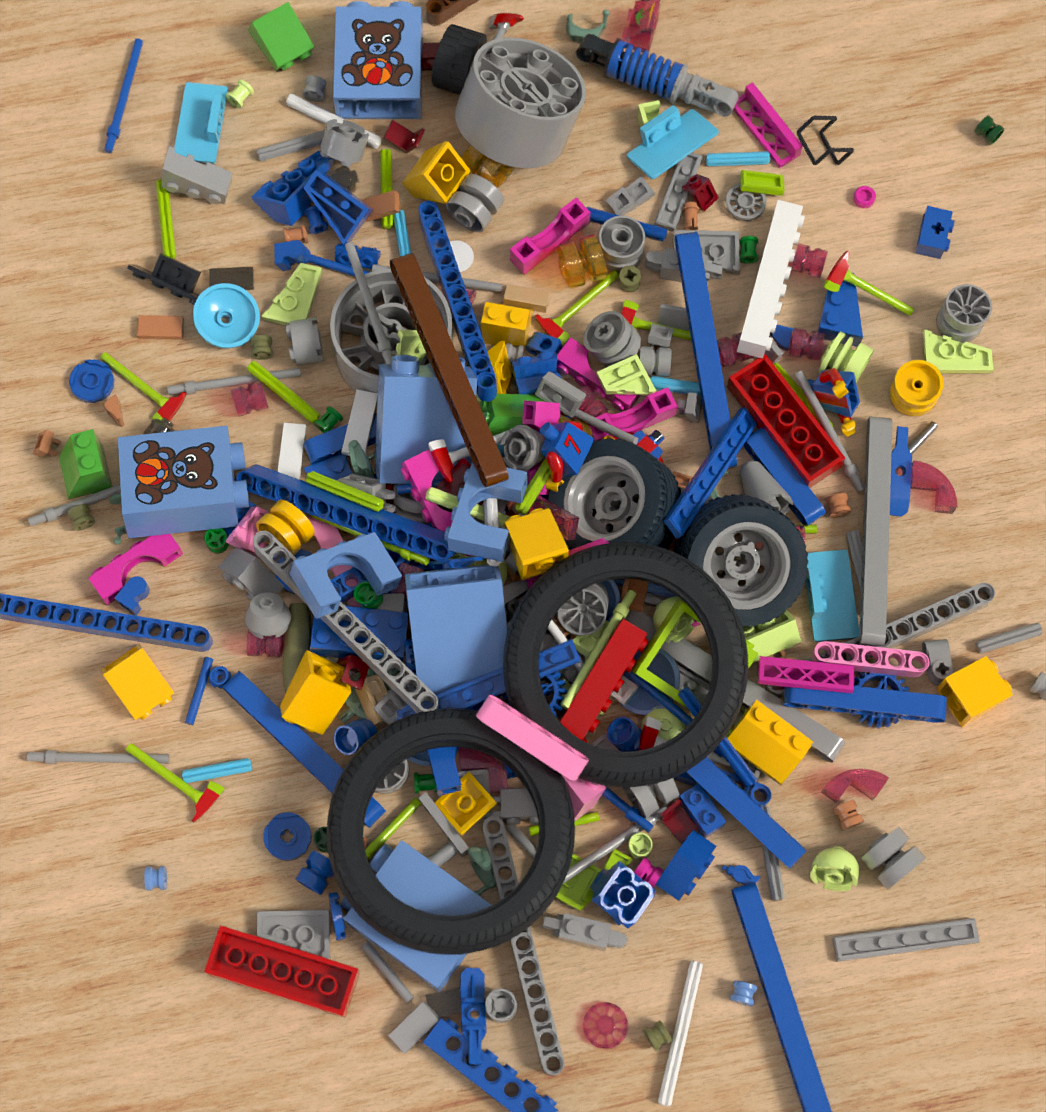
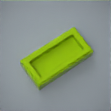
[740,170,785,196]

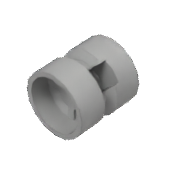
[639,346,672,377]
[485,988,517,1023]

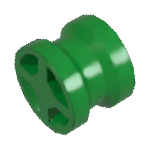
[204,528,229,554]

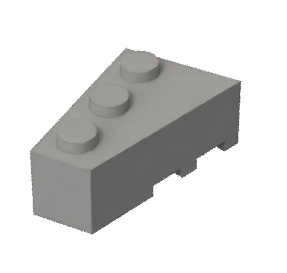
[162,146,232,205]

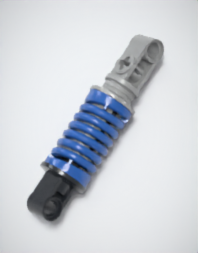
[576,34,739,117]

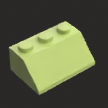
[742,610,801,663]

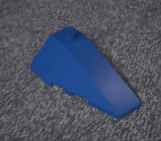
[251,151,335,226]

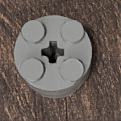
[320,119,369,167]
[286,317,324,365]

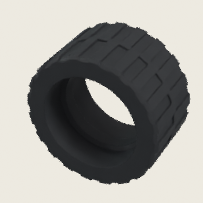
[431,24,487,95]

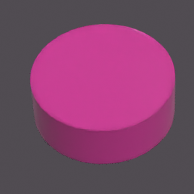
[853,186,876,209]

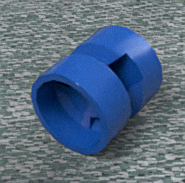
[607,717,642,752]
[334,718,377,755]
[295,850,334,895]

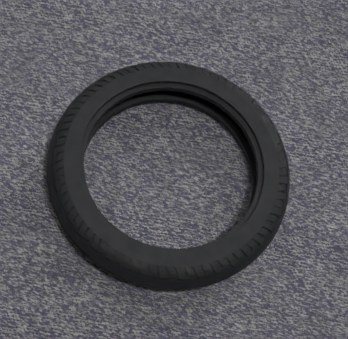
[503,542,748,787]
[327,708,575,955]

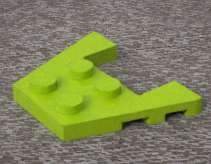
[555,849,633,912]

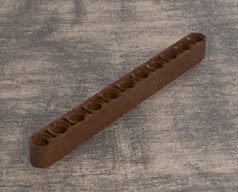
[389,253,509,488]

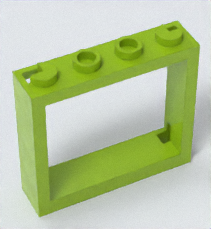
[631,600,759,709]

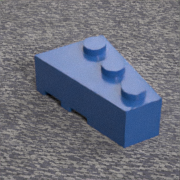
[304,170,373,245]
[816,272,863,347]

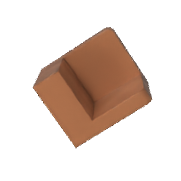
[620,579,649,612]

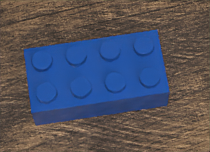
[310,606,408,662]

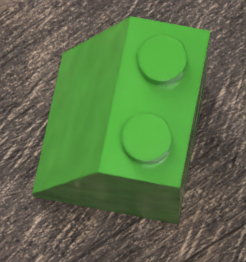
[248,2,315,71]
[479,394,545,436]
[59,429,113,500]

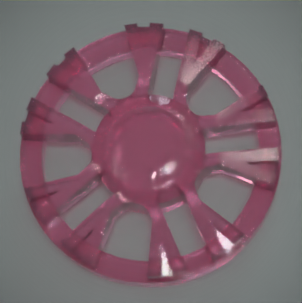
[583,1002,628,1049]

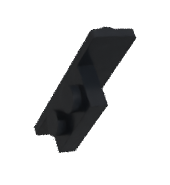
[127,253,201,305]

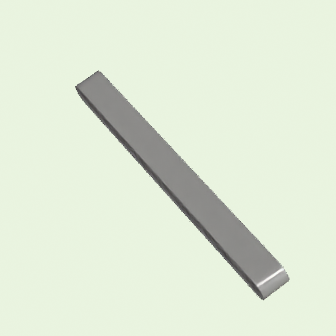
[859,416,892,646]
[253,531,438,713]
[765,583,995,698]
[625,610,845,763]
[483,816,564,1076]

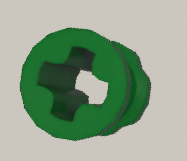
[739,236,759,264]
[314,406,343,433]
[414,772,437,794]

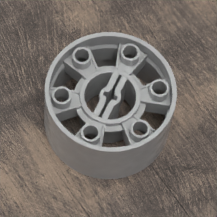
[455,37,586,168]
[330,269,454,393]

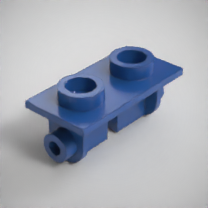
[335,243,381,269]

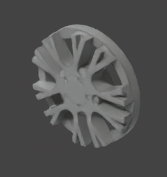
[726,183,766,222]

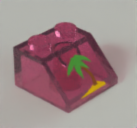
[622,0,661,52]

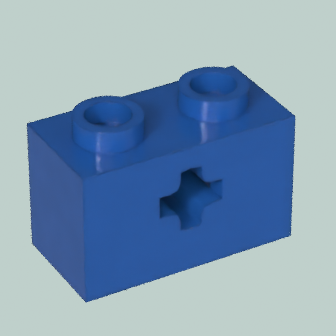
[915,206,955,259]
[678,783,726,838]

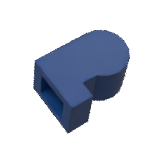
[274,240,311,271]
[525,332,563,356]
[115,576,150,616]

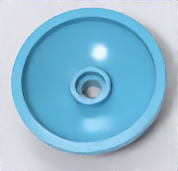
[193,283,260,349]

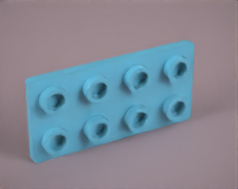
[174,82,228,164]
[627,105,719,179]
[806,549,859,642]

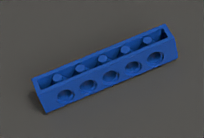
[423,1018,558,1112]

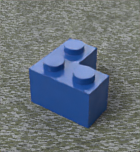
[655,830,717,901]

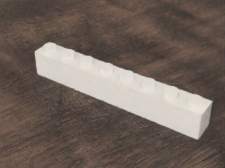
[737,200,805,359]

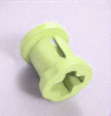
[226,79,254,108]

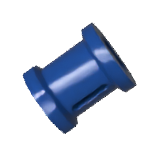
[304,205,328,234]

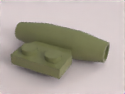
[282,603,341,694]

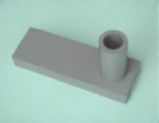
[419,792,469,867]

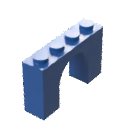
[427,747,517,796]

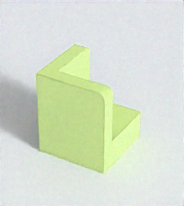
[637,100,660,128]

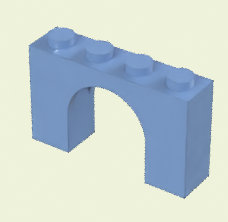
[445,461,528,562]
[289,532,402,619]

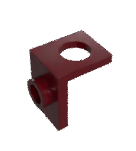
[421,43,440,70]
[383,120,425,153]
[337,655,369,690]
[660,799,698,843]

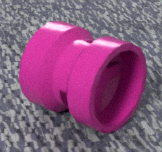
[634,857,664,888]

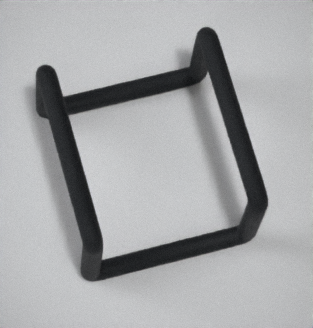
[797,116,854,165]

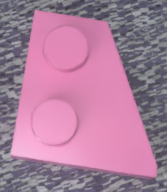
[226,506,270,557]

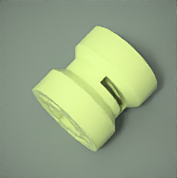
[628,832,653,860]

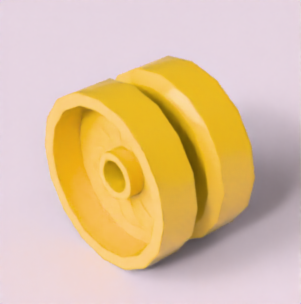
[889,360,944,416]
[256,499,315,556]

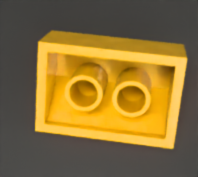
[727,699,813,785]

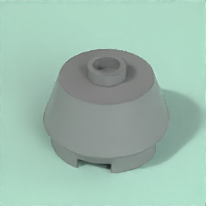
[501,425,545,471]
[245,592,291,639]

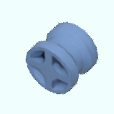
[144,866,167,891]
[730,980,758,1006]

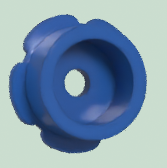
[209,666,232,689]

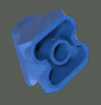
[512,352,562,395]
[590,861,655,929]

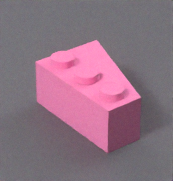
[561,774,607,821]

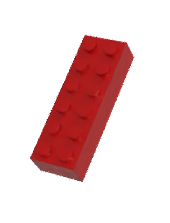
[727,354,846,488]
[560,619,649,743]
[204,925,360,1018]

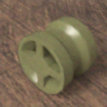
[618,266,641,293]
[250,335,273,360]
[67,504,95,531]
[643,1020,672,1051]

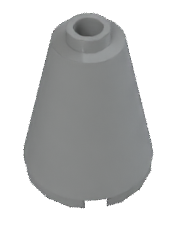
[740,461,793,514]

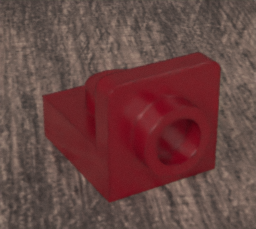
[682,174,719,212]

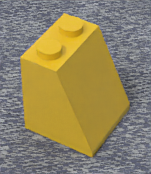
[402,141,471,204]
[481,302,533,351]
[504,508,569,580]
[101,644,174,720]
[280,650,351,735]
[936,656,1013,728]

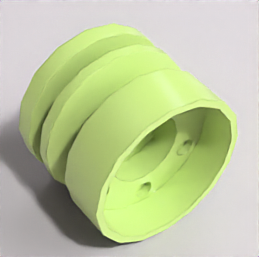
[818,331,874,383]

